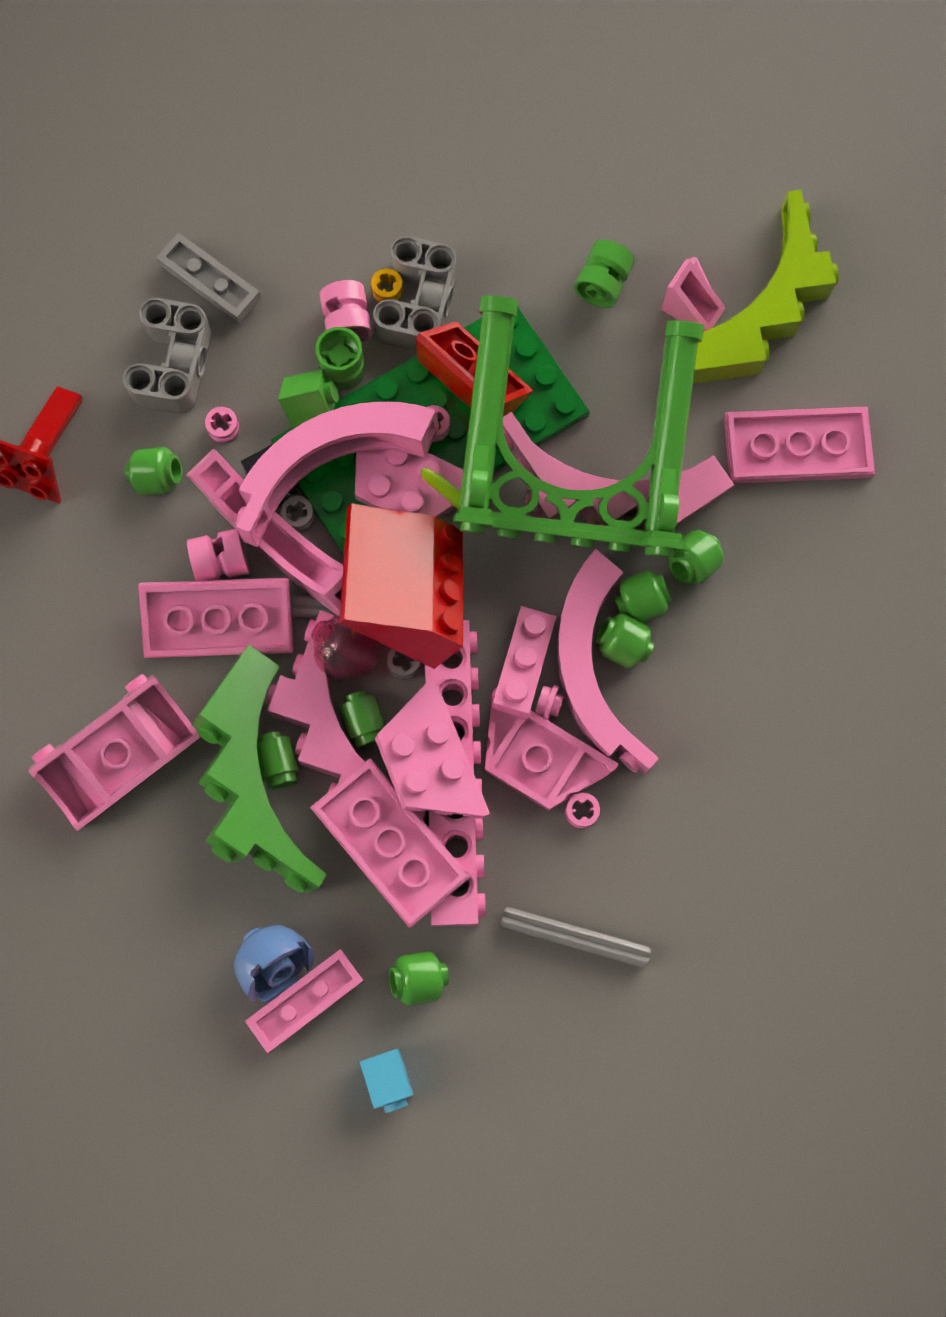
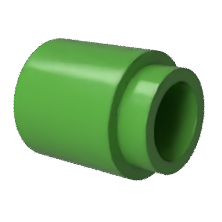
[339,690,385,749]
[257,731,299,790]

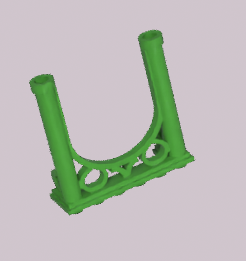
[453,295,704,557]

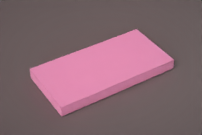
[724,406,875,484]
[138,578,294,658]
[310,758,470,929]

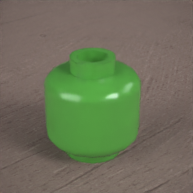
[125,447,182,496]
[668,530,724,584]
[615,570,673,623]
[596,614,654,668]
[389,951,449,1006]

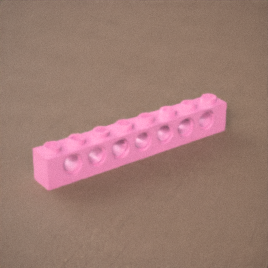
[425,620,486,927]

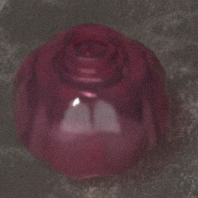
[311,615,379,681]

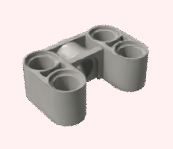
[373,236,457,350]
[123,298,212,413]

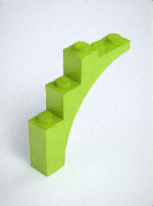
[693,189,839,384]

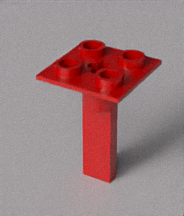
[0,386,82,504]

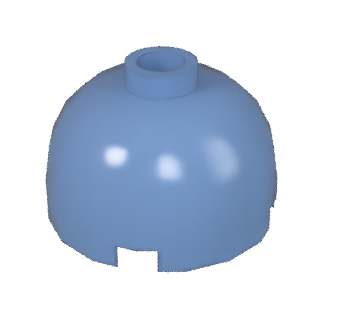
[234,925,315,1003]

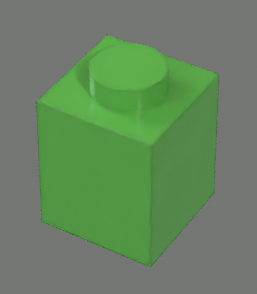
[278,368,339,428]

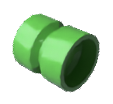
[574,240,635,308]
[315,327,365,390]

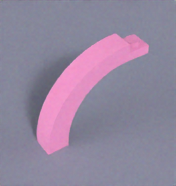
[236,402,439,547]
[186,449,343,616]
[557,549,659,775]

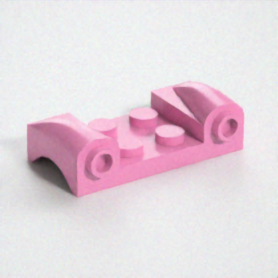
[28,673,200,831]

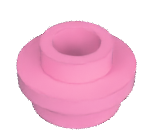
[535,685,564,721]

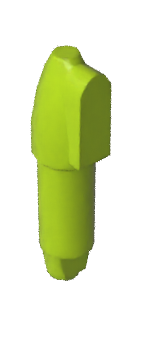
[420,468,461,509]

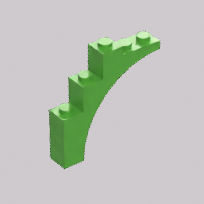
[191,645,327,893]

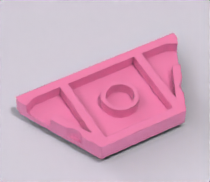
[355,450,463,517]
[375,678,490,819]
[485,688,619,811]

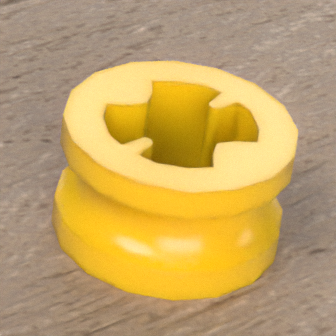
[371,268,403,302]

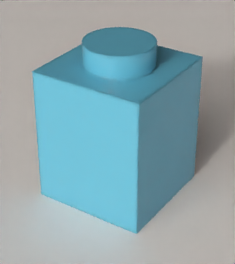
[360,1048,413,1113]

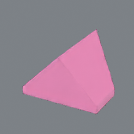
[661,257,726,332]

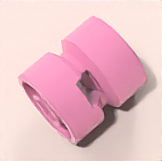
[319,280,373,343]
[187,528,249,581]

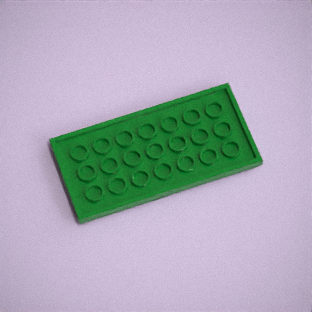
[271,307,590,557]

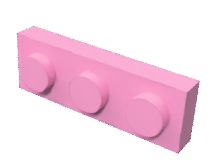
[491,606,556,719]
[245,949,364,1054]

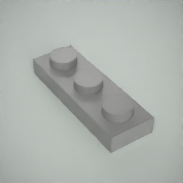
[156,232,261,323]

